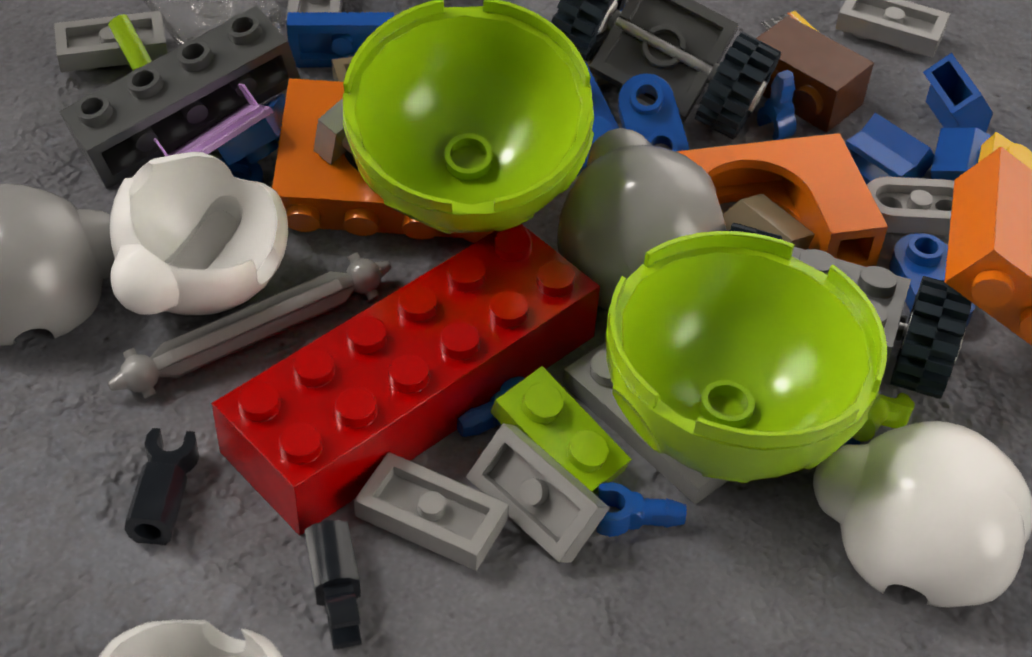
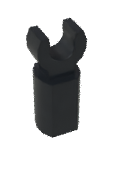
[124,428,199,545]
[304,520,362,650]

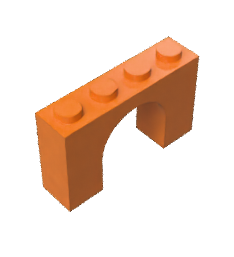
[272,78,495,243]
[676,133,888,267]
[945,147,1032,346]

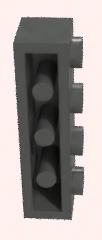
[59,5,301,189]

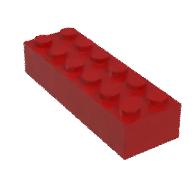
[211,224,600,536]

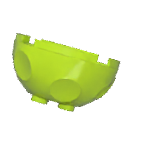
[343,0,594,234]
[606,231,887,483]

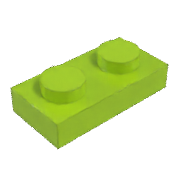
[490,366,632,494]

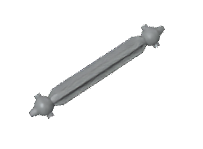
[107,252,392,399]

